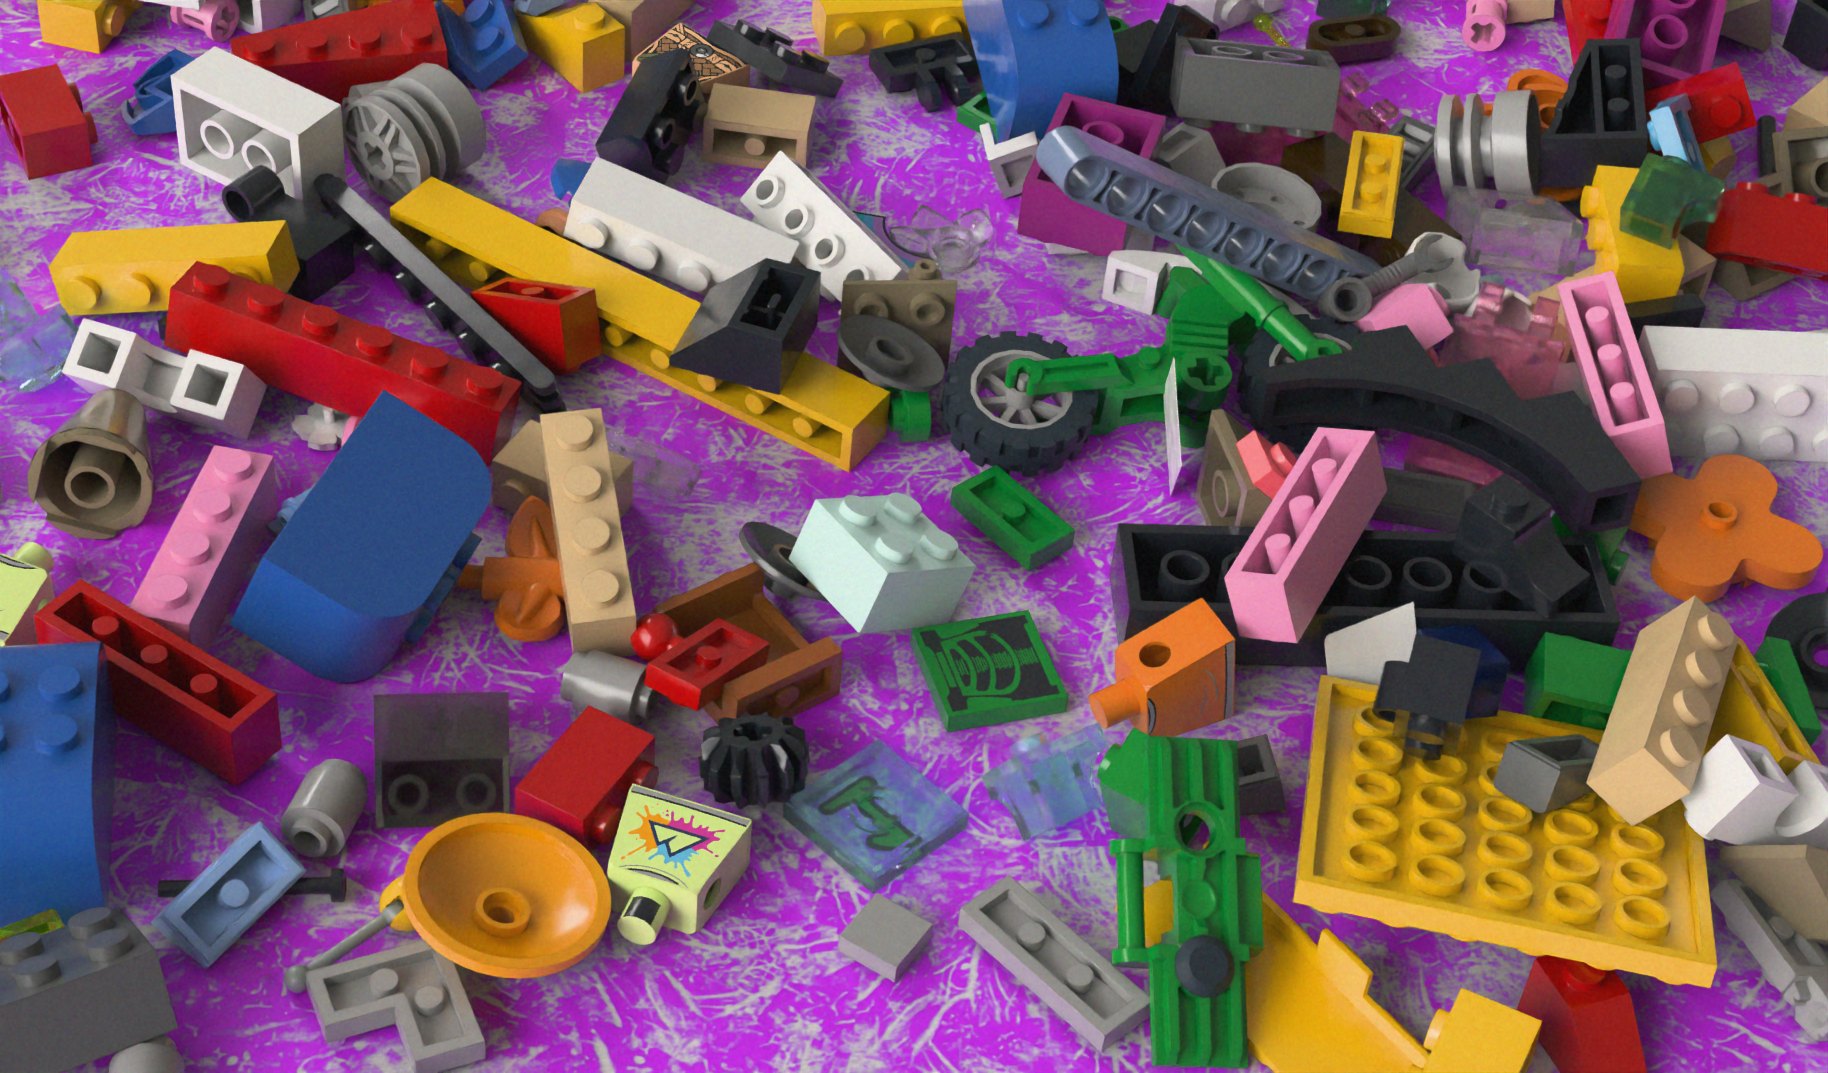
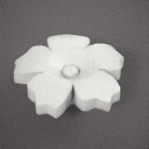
[292,403,350,451]

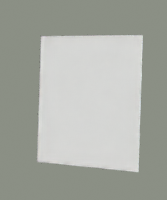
[1163,358,1182,496]

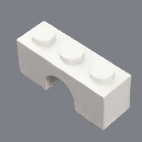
[62,318,267,440]
[1681,734,1828,850]

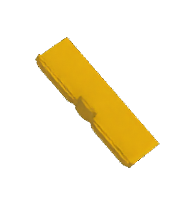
[1115,841,1430,1073]

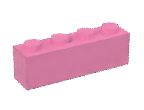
[1557,270,1673,479]
[1224,427,1387,643]
[130,445,278,653]

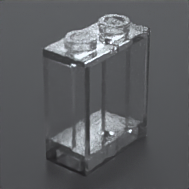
[1444,185,1584,277]

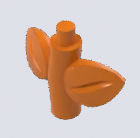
[458,495,565,642]

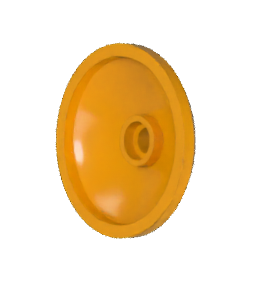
[402,813,611,979]

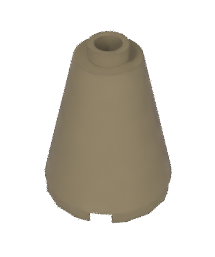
[27,389,155,540]

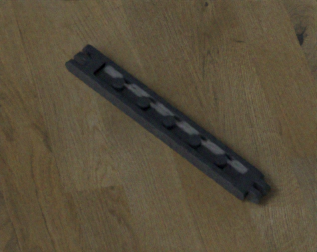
[314,173,568,415]

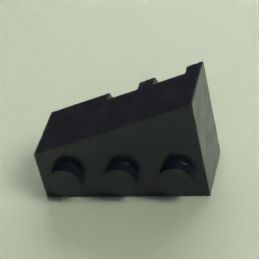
[1537,38,1648,187]

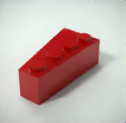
[230,0,448,110]

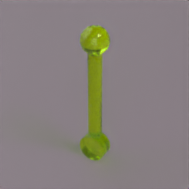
[1253,13,1293,48]

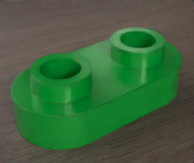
[876,385,931,443]

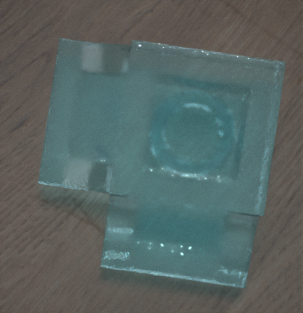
[981,722,1109,841]

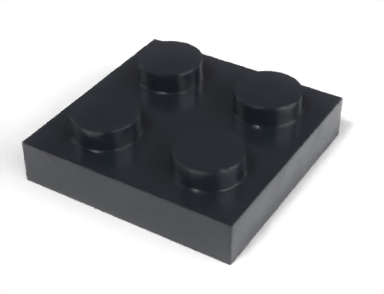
[707,19,844,98]

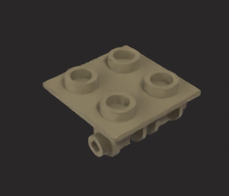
[836,259,957,371]

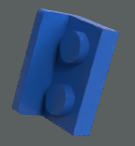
[435,0,529,92]

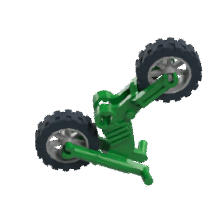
[941,245,1378,477]

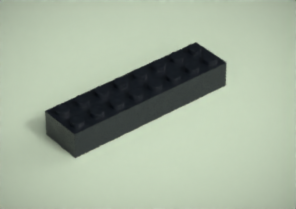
[1109,523,1620,672]

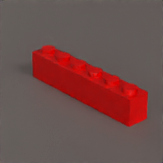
[164,260,522,468]

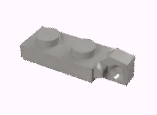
[1710,879,1828,1041]

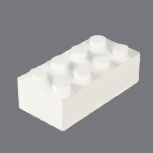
[1638,325,1828,462]

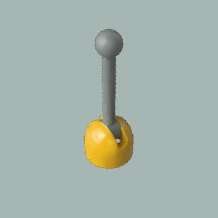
[284,874,416,993]

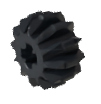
[698,711,810,809]

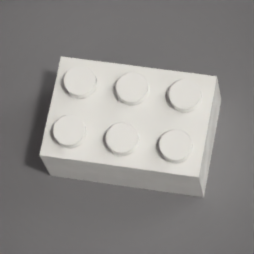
[171,46,346,212]

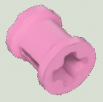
[170,0,240,43]
[1462,0,1508,52]

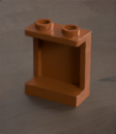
[653,562,843,725]

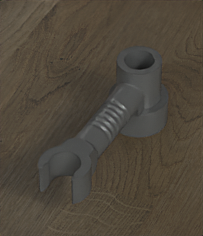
[1317,235,1454,324]

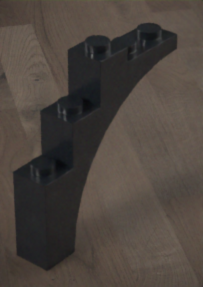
[1251,325,1642,537]

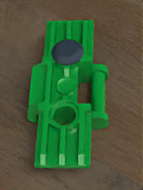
[1109,735,1264,1069]

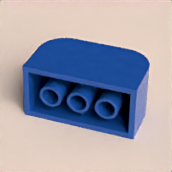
[962,0,1119,143]
[230,389,492,683]
[0,641,117,933]

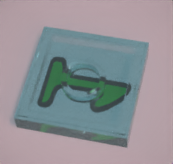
[783,739,969,894]

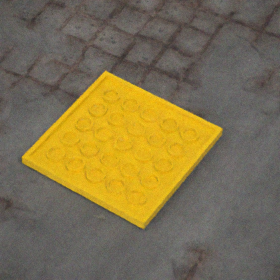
[1293,674,1717,988]

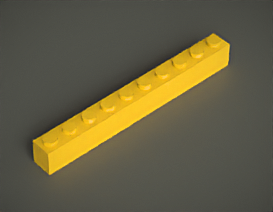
[390,176,890,472]

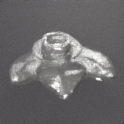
[889,205,993,274]

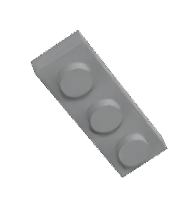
[958,875,1150,1053]

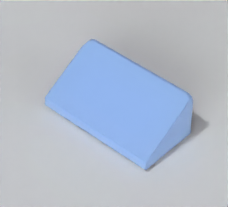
[151,821,307,968]

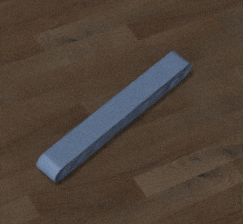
[1036,125,1383,310]

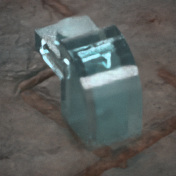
[0,267,79,393]

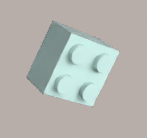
[788,493,976,634]

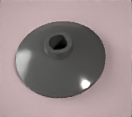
[837,314,945,392]
[739,522,829,602]

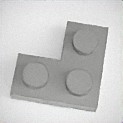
[305,940,486,1073]

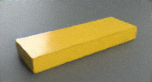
[1337,130,1405,239]

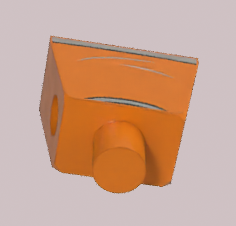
[1089,598,1235,737]

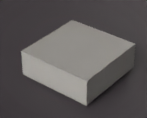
[838,893,933,982]

